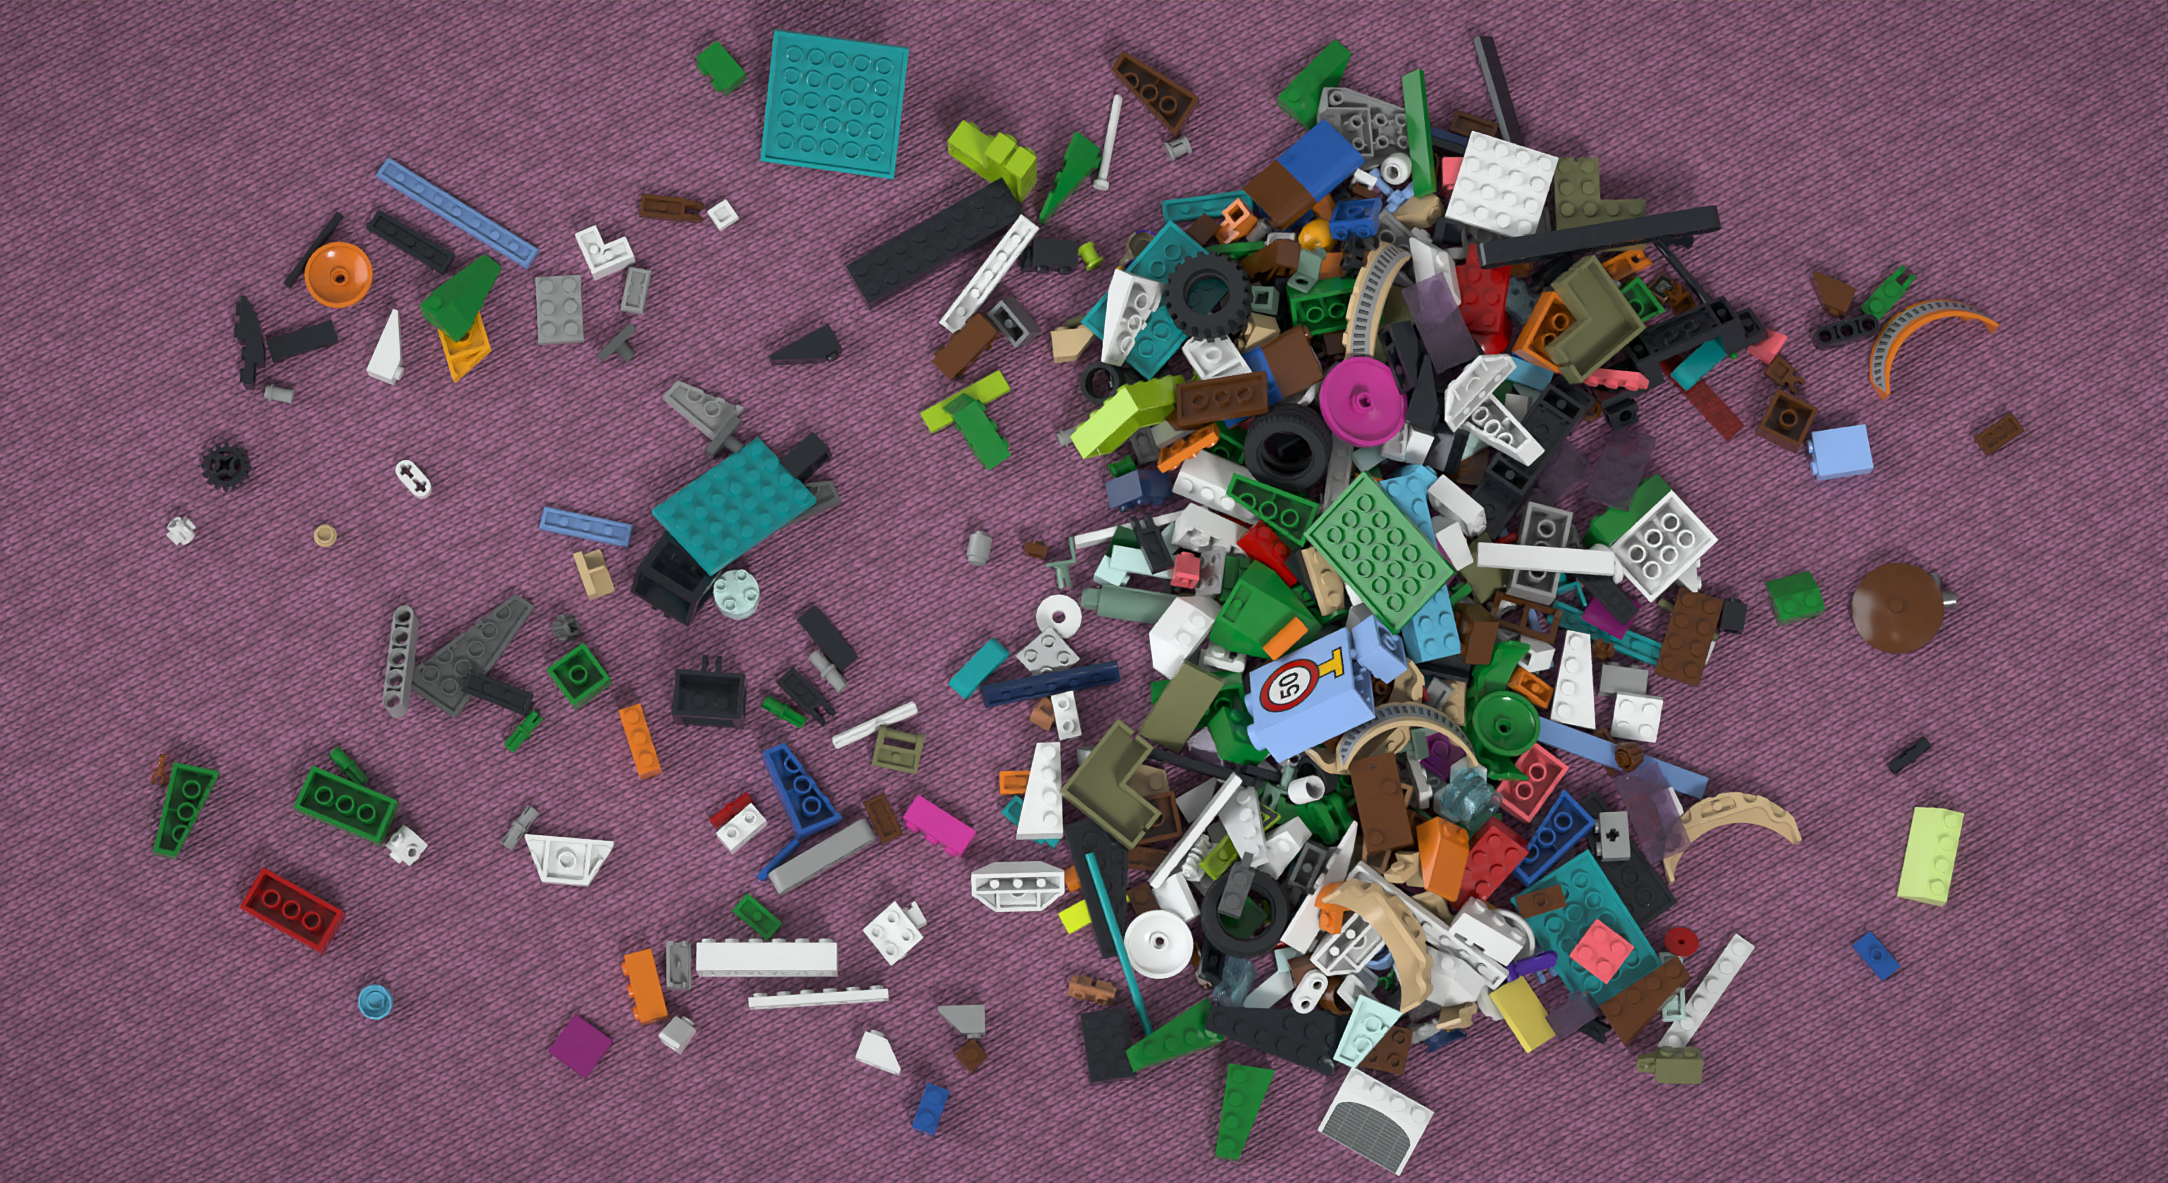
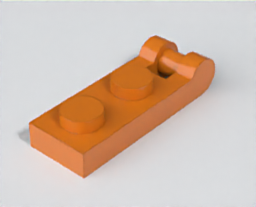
[1601,250,1653,282]

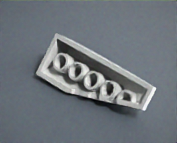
[1280,821,1358,954]

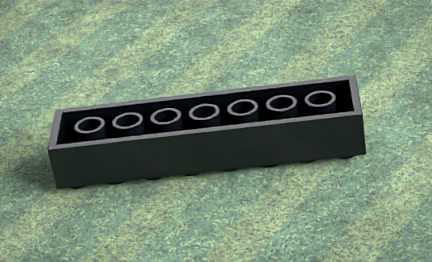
[846,177,1025,310]

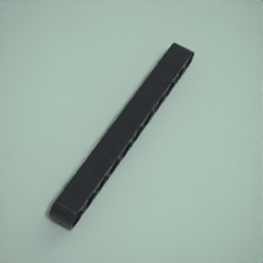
[1476,205,1722,269]

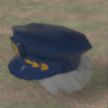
[1406,1018,1467,1055]

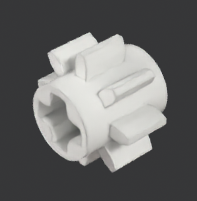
[166,517,196,545]

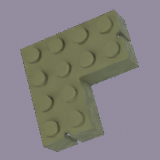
[1551,157,1647,252]
[1544,255,1646,384]
[1059,719,1161,851]

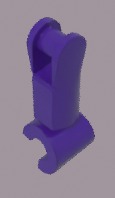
[1497,950,1558,985]

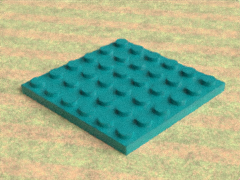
[760,29,910,179]

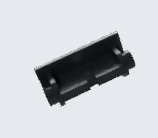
[1339,232,1365,279]

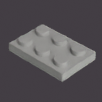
[535,275,584,345]

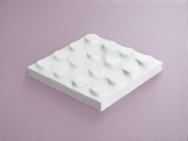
[1445,131,1559,238]

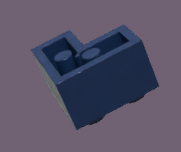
[1105,470,1173,512]

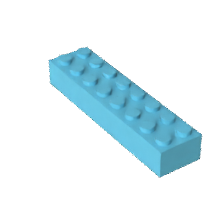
[1378,473,1461,664]

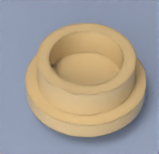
[314,524,337,547]

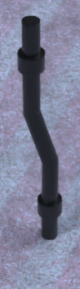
[1652,241,1713,305]

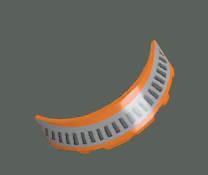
[1869,299,1999,401]

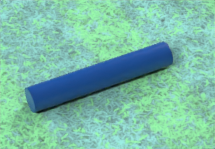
[756,838,800,882]

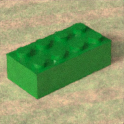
[1286,275,1384,335]
[293,766,400,847]

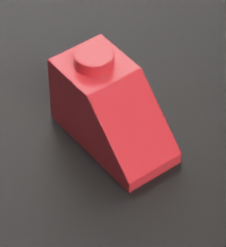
[1747,328,1788,366]
[1170,552,1200,589]

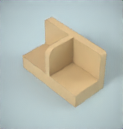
[573,549,615,601]

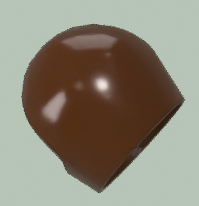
[1318,975,1353,1015]

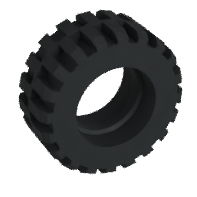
[1164,251,1254,343]

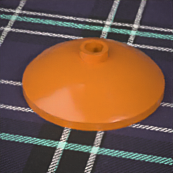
[304,242,373,309]

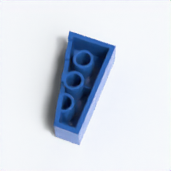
[761,743,842,840]
[1512,789,1596,888]

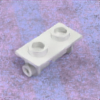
[1051,691,1082,741]

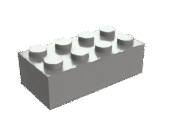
[1505,501,1573,605]

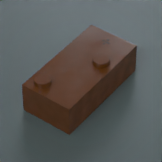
[1349,752,1415,855]

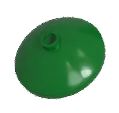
[1472,691,1541,757]

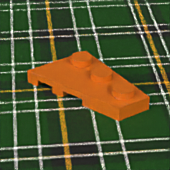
[1157,423,1220,473]

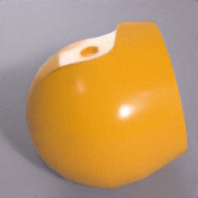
[1298,218,1338,253]

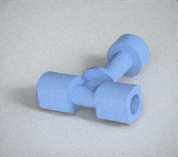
[1368,167,1414,215]

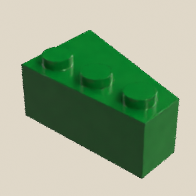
[942,393,1011,470]
[1273,797,1342,847]

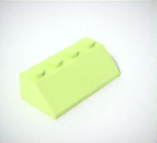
[1897,807,1964,907]

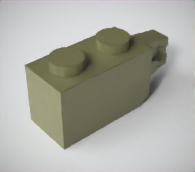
[1636,1046,1703,1084]

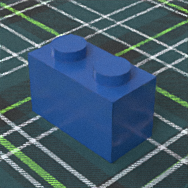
[912,1083,950,1137]

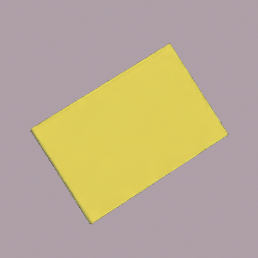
[1489,975,1560,1053]

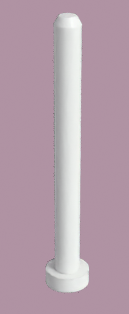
[1093,94,1123,190]

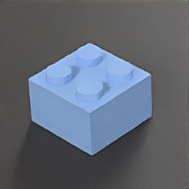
[1351,614,1408,684]

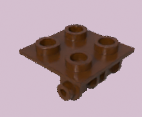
[1358,1025,1413,1075]

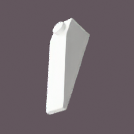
[1101,269,1166,366]

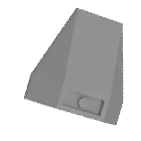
[1316,87,1410,177]

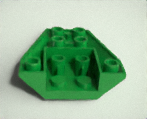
[1209,560,1322,661]

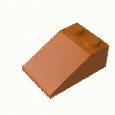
[1416,817,1469,902]

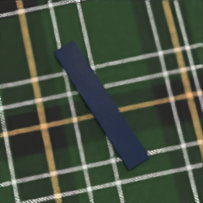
[982,660,1120,708]

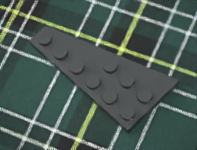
[399,594,535,720]

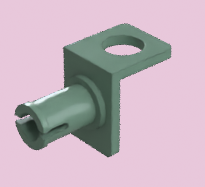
[1287,247,1327,293]
[1045,537,1076,589]
[1397,727,1432,760]
[1261,765,1299,811]

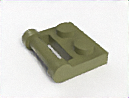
[872,724,925,775]

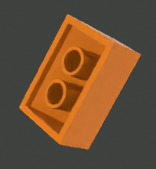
[1511,291,1576,373]

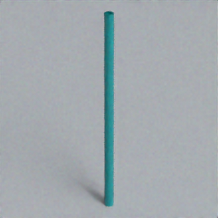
[1085,852,1153,1037]

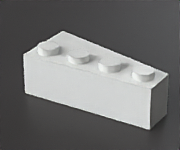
[1460,393,1545,466]
[1016,742,1063,840]

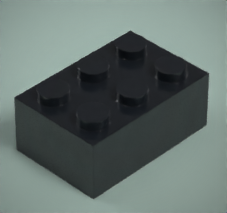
[1080,1007,1137,1086]

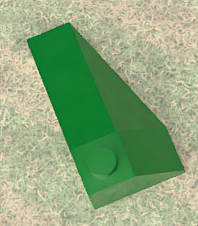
[1277,39,1352,131]
[1039,131,1102,225]
[420,254,502,344]

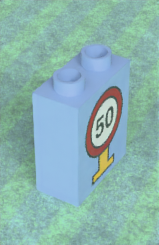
[1244,627,1376,763]

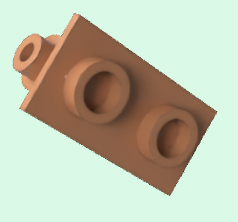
[1067,974,1117,1006]

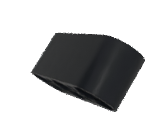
[1812,314,1879,351]

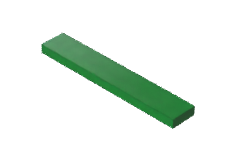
[1402,69,1437,199]

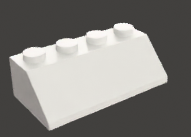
[1172,449,1260,525]

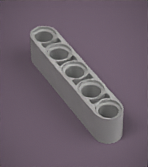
[382,605,419,718]
[768,818,877,895]

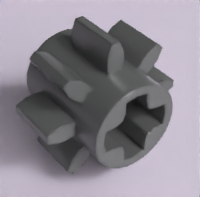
[552,614,580,642]

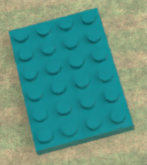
[1081,220,1229,381]
[652,437,817,576]
[1510,849,1663,1017]

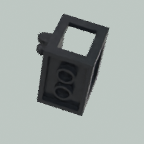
[630,531,723,627]
[672,655,748,729]

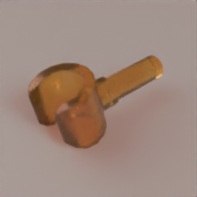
[151,754,167,785]

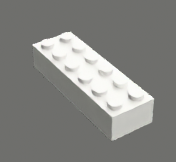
[696,939,838,977]

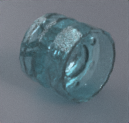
[1440,768,1503,831]

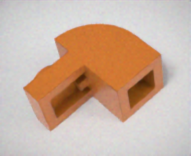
[1216,198,1258,244]
[1314,881,1350,934]

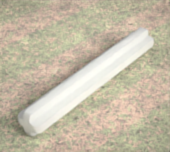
[832,701,918,749]

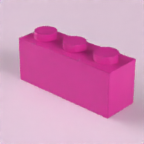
[903,795,976,858]

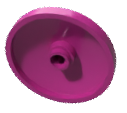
[1319,357,1408,448]

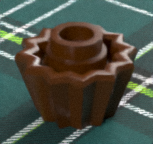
[1614,742,1644,774]

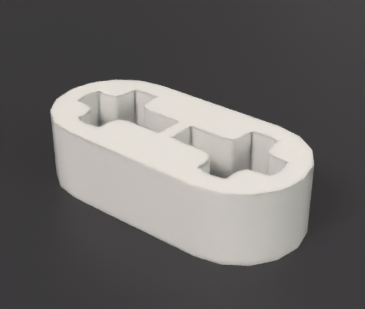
[395,460,432,499]

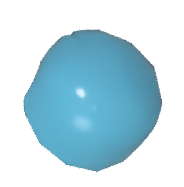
[358,984,393,1020]

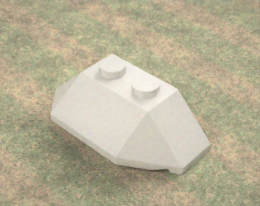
[1409,237,1461,324]
[1445,354,1517,432]
[1149,596,1223,680]
[971,861,1065,912]
[1310,910,1386,976]
[1393,945,1486,1007]

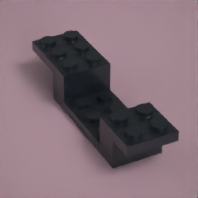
[1586,295,1769,409]
[1470,374,1597,543]

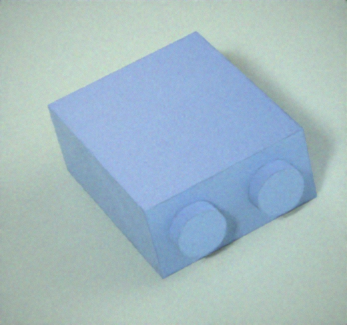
[1806,424,1874,481]

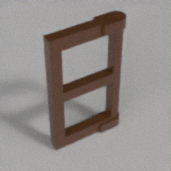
[1490,590,1563,644]

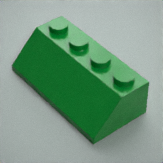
[1151,670,1249,729]

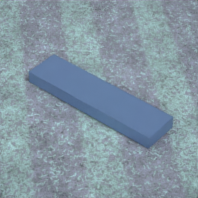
[539,506,634,548]

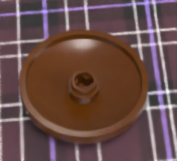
[1852,563,1944,654]

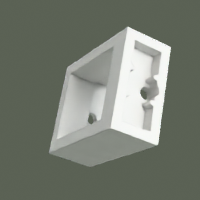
[1427,475,1487,540]

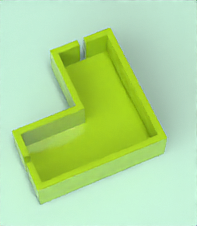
[947,120,1037,204]
[1070,375,1186,459]

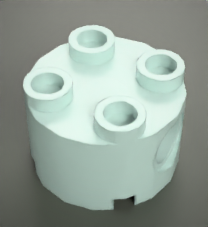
[713,569,761,620]

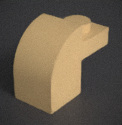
[1384,851,1424,887]

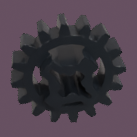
[201,442,252,492]

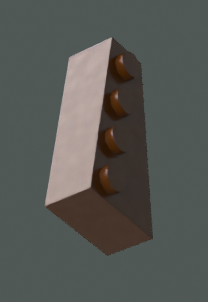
[1111,51,1200,139]
[1599,956,1692,1049]

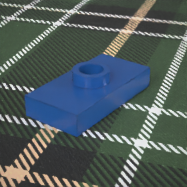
[1852,931,1900,982]

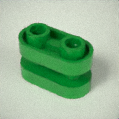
[1307,792,1354,845]

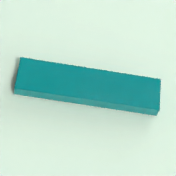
[1161,190,1254,224]

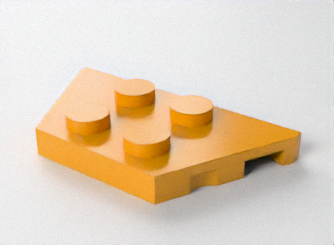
[437,311,492,383]

